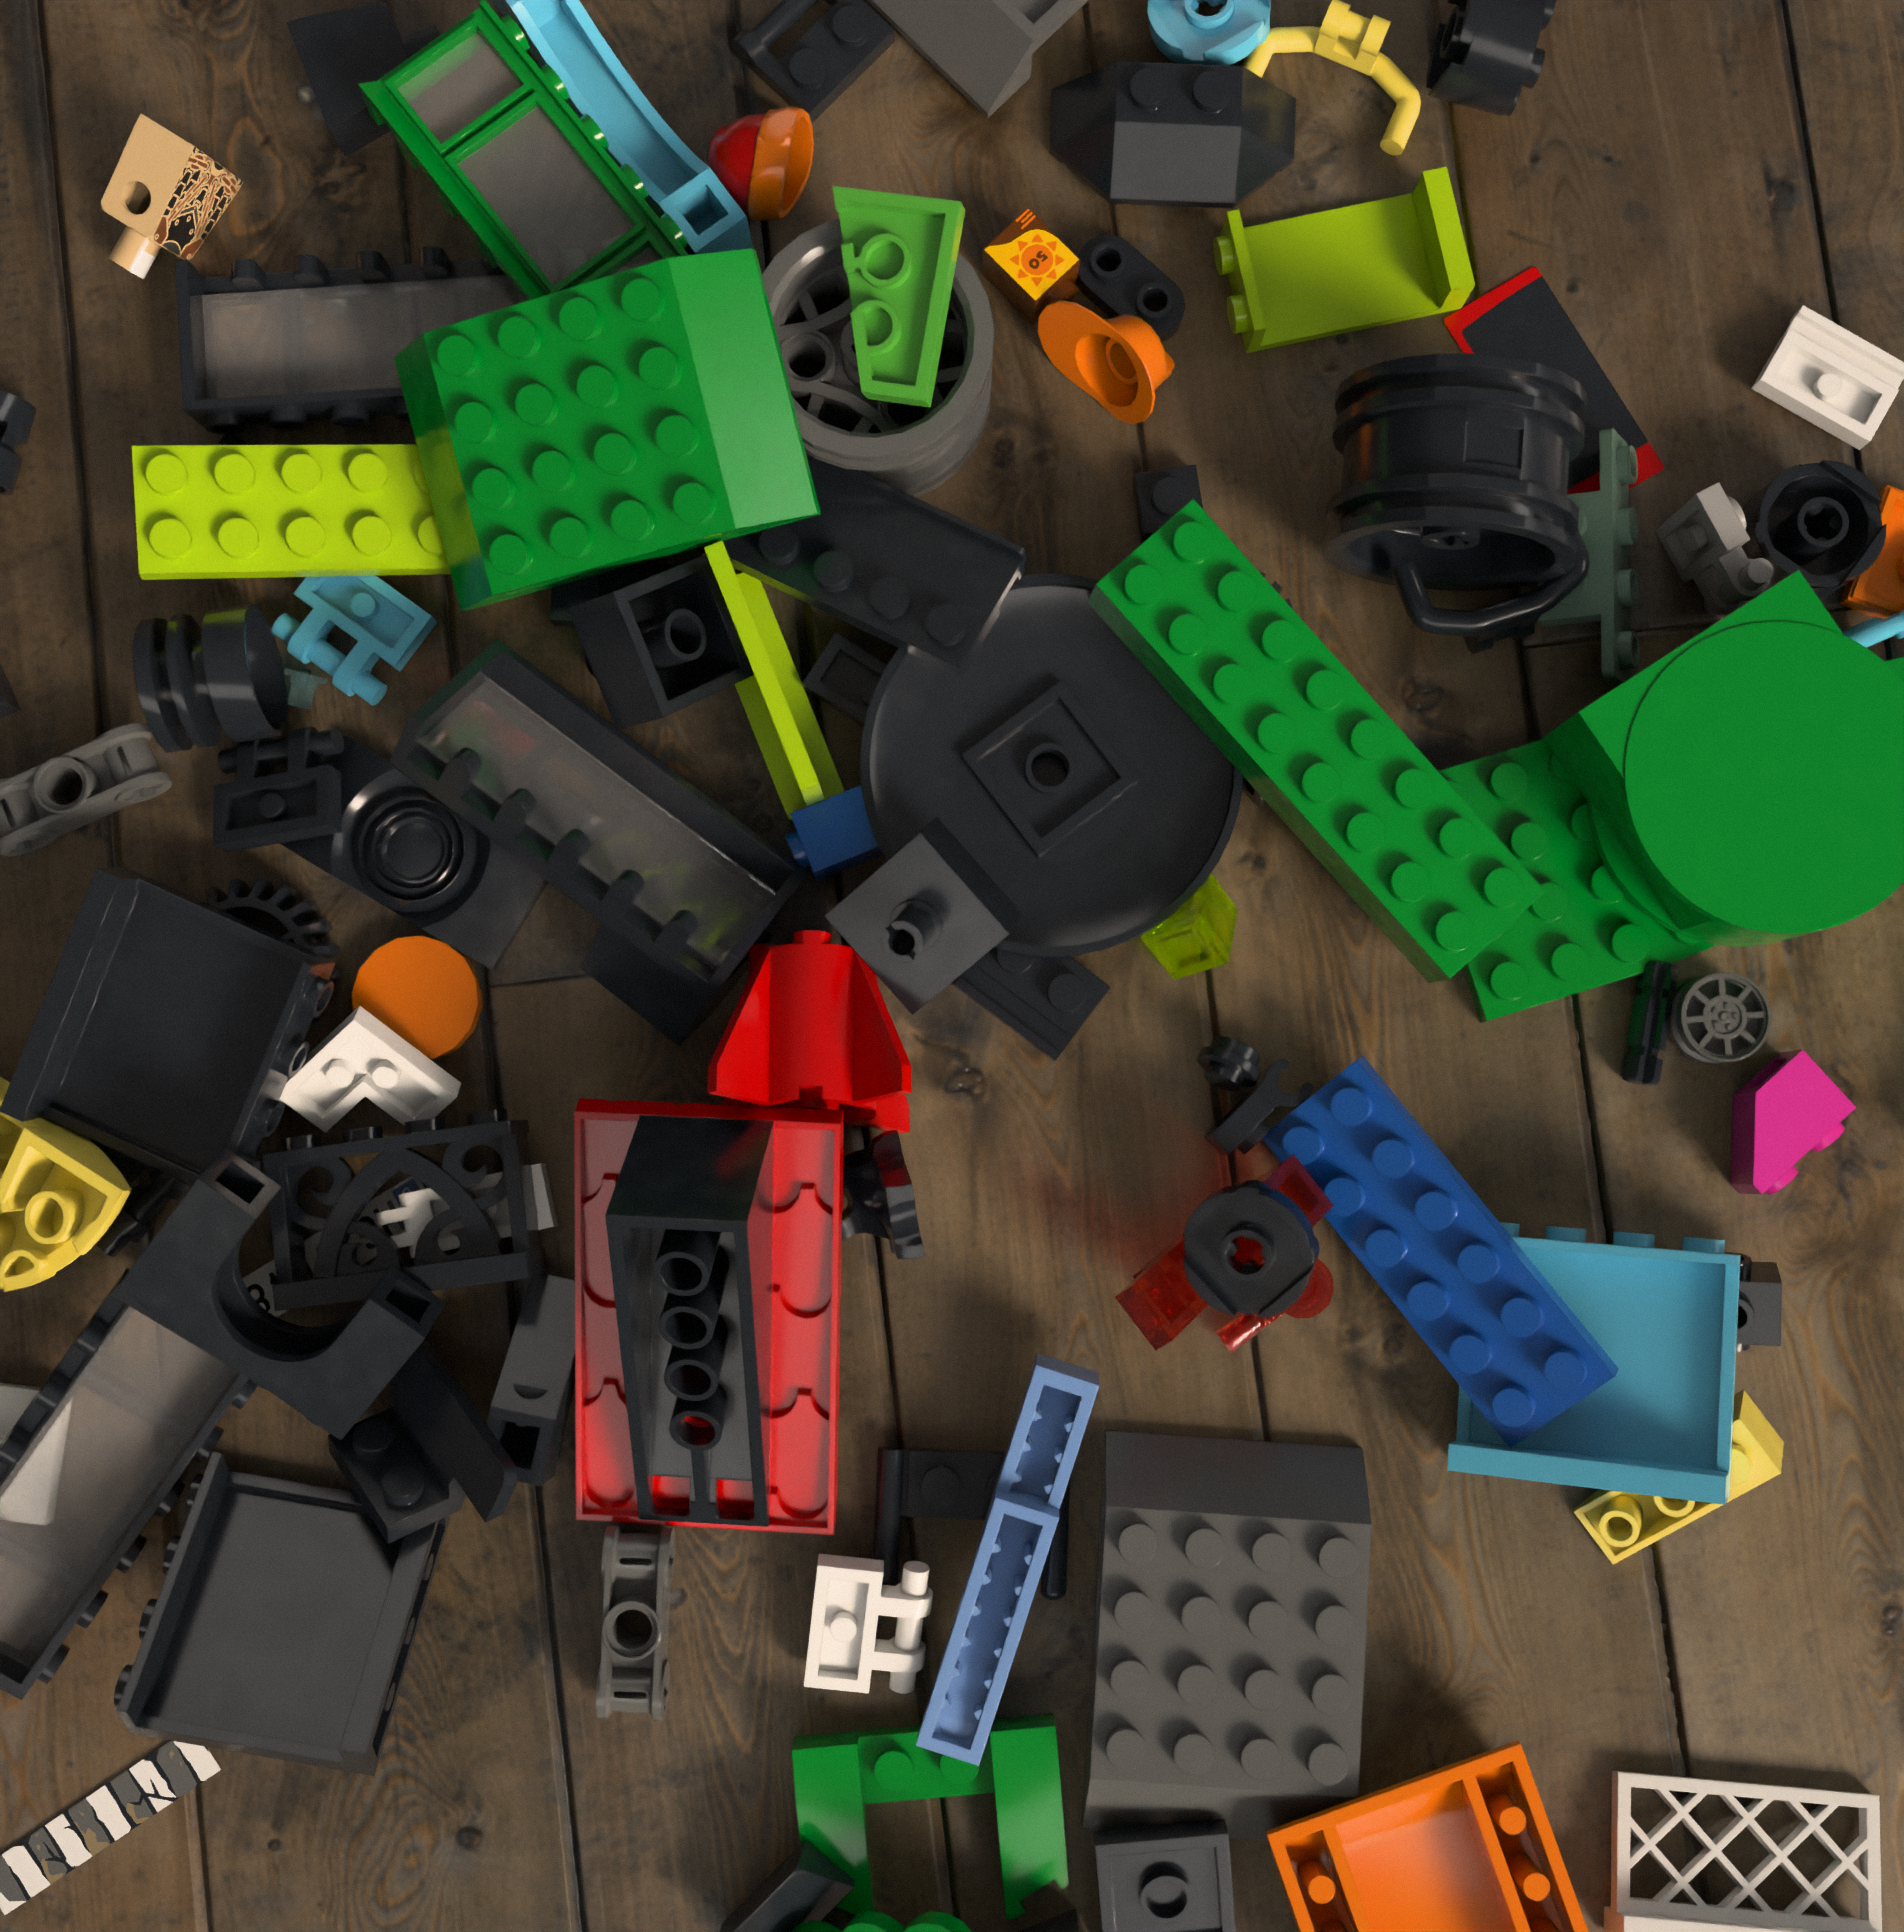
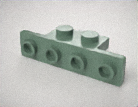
[1538,428,1640,687]

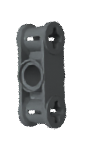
[0,723,173,856]
[596,1525,675,1721]

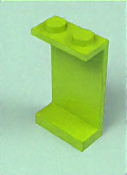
[1213,166,1475,353]

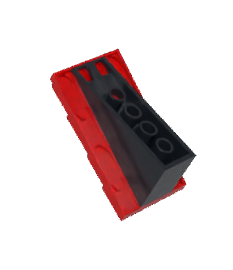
[574,1098,844,1535]

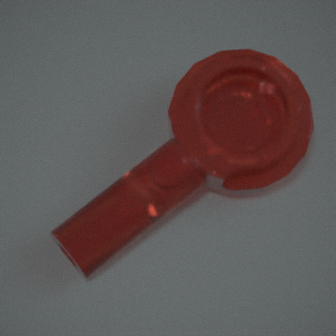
[1216,1258,1334,1353]

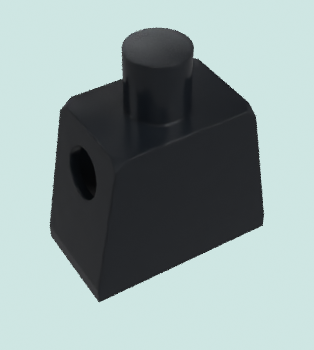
[286,2,440,156]

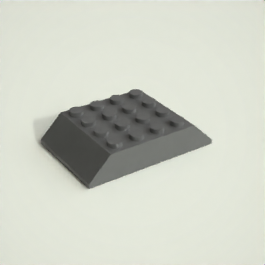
[1081,1430,1372,1841]

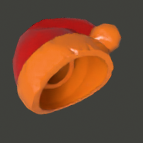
[707,106,814,221]

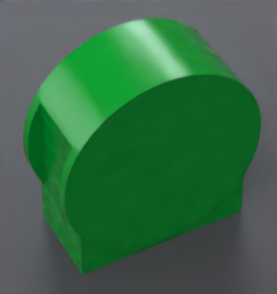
[1544,570,1904,947]

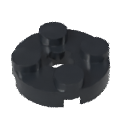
[1183,1180,1320,1318]

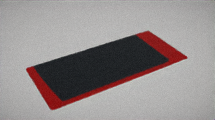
[1444,267,1664,495]

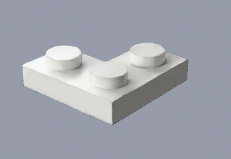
[280,1006,461,1133]

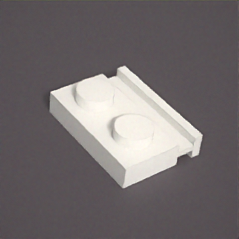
[1751,305,1904,450]

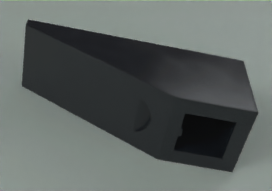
[486,1274,575,1486]

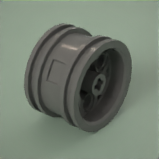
[762,219,994,498]

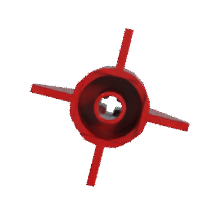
[707,930,912,1134]

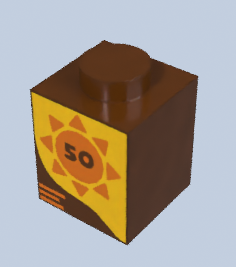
[982,208,1080,325]

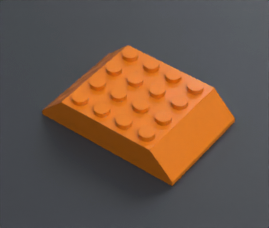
[1265,1740,1589,1932]

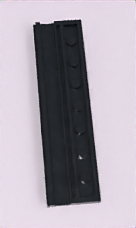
[695,453,1027,678]

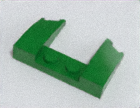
[791,1713,1069,1920]

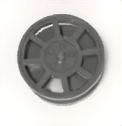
[1668,972,1771,1064]

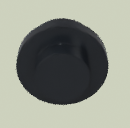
[1197,1036,1260,1092]

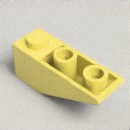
[1574,1389,1784,1564]

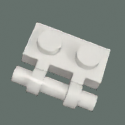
[804,1554,933,1694]

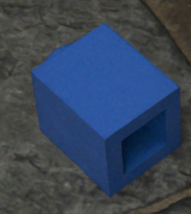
[785,785,882,881]

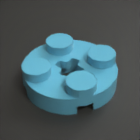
[1147,0,1271,66]

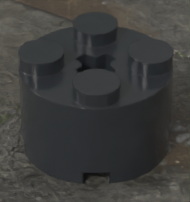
[1426,0,1556,116]
[1741,460,1886,599]

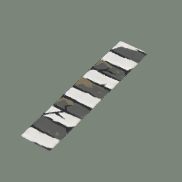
[0,1741,221,1915]

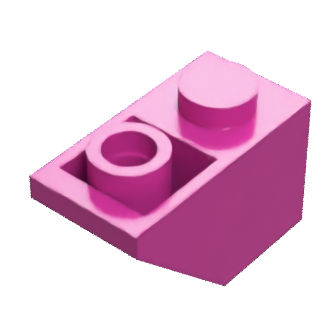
[1730,1049,1856,1195]

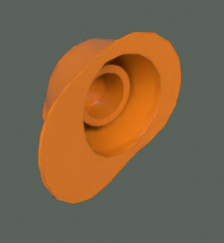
[1038,300,1175,424]

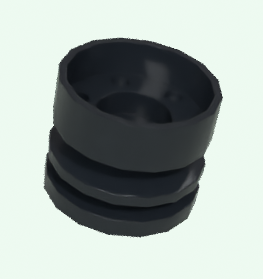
[132,604,288,753]

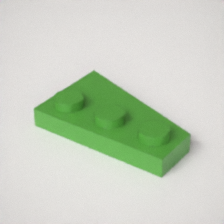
[832,186,966,408]

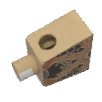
[101,113,243,279]

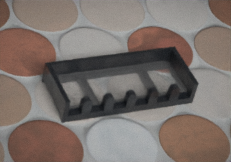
[175,236,564,435]
[388,639,809,1002]
[0,1268,257,1700]

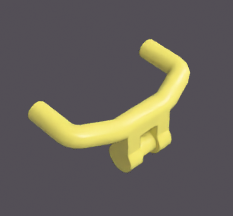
[1241,0,1421,155]

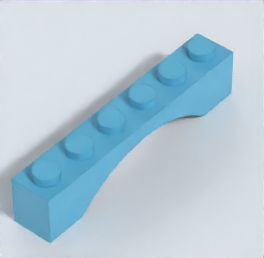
[492,0,753,255]

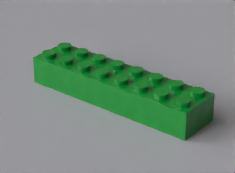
[1087,499,1546,983]

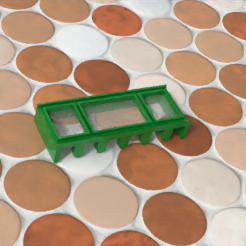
[358,0,688,302]

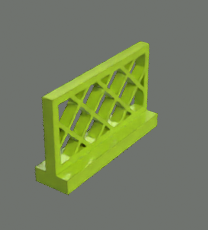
[704,541,845,824]

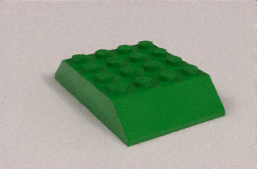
[394,248,821,611]

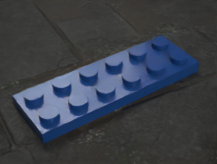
[1262,1056,1619,1448]

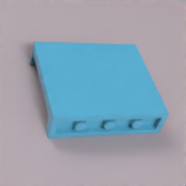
[1447,1222,1741,1505]

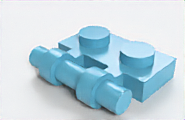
[272,575,437,706]

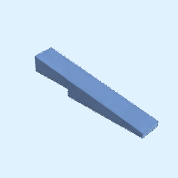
[916,1353,1100,1766]

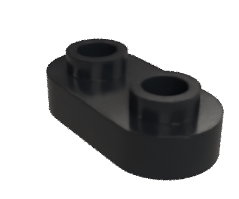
[1077,235,1185,342]

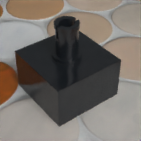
[567,554,754,730]
[825,817,1023,1015]

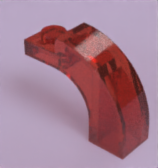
[1115,1154,1333,1351]

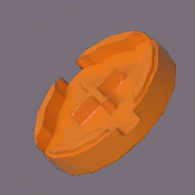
[352,935,483,1060]

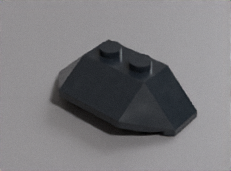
[1049,61,1296,209]

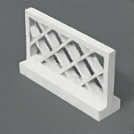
[1604,1770,1882,1932]

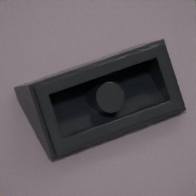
[720,1839,856,1932]

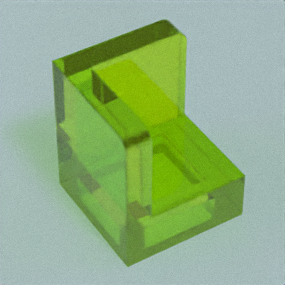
[1141,874,1238,980]

